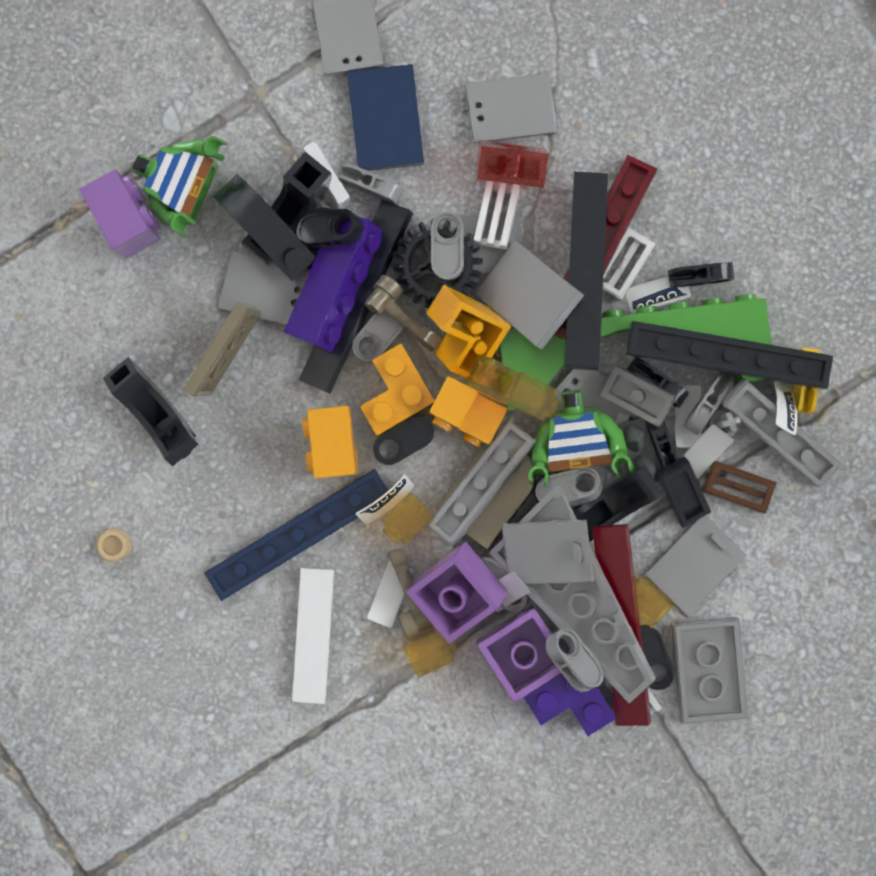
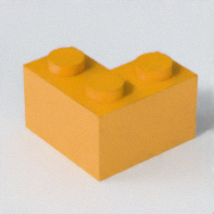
[426,285,511,383]
[360,344,435,436]
[429,376,507,448]
[302,406,359,478]

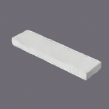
[292,567,335,704]

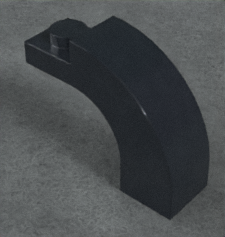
[241,151,332,266]
[213,174,315,281]
[103,357,199,467]
[572,466,663,543]

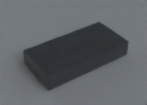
[655,456,711,528]

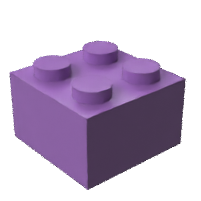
[79,169,161,259]
[406,541,508,644]
[476,605,562,703]

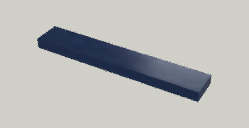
[204,469,388,601]

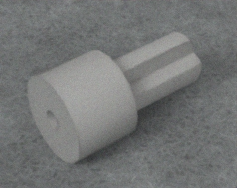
[706,408,741,437]

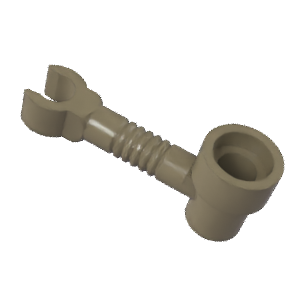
[364,275,443,352]
[388,548,434,640]

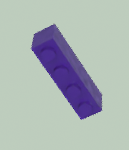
[284,216,383,353]

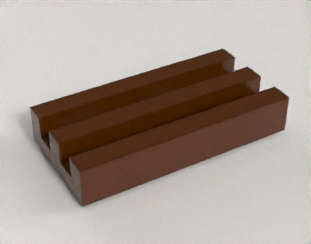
[702,461,777,514]

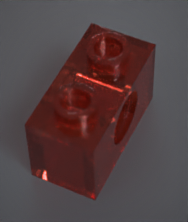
[475,140,549,188]

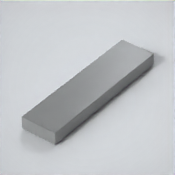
[721,378,842,488]
[427,420,536,548]

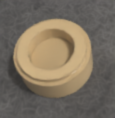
[96,528,132,562]

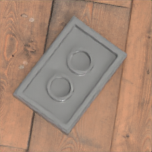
[475,240,584,350]
[671,617,749,724]

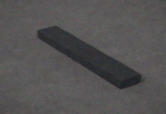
[564,171,608,370]
[299,199,414,394]
[625,321,833,390]

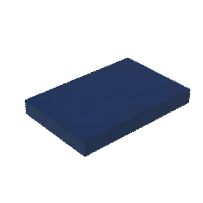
[347,64,424,171]

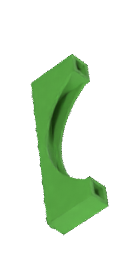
[499,294,772,412]

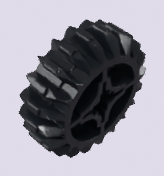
[393,219,483,309]

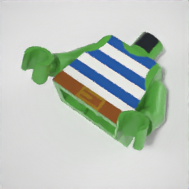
[132,136,228,238]
[528,390,634,487]

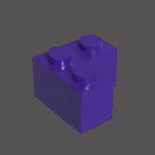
[524,673,617,736]

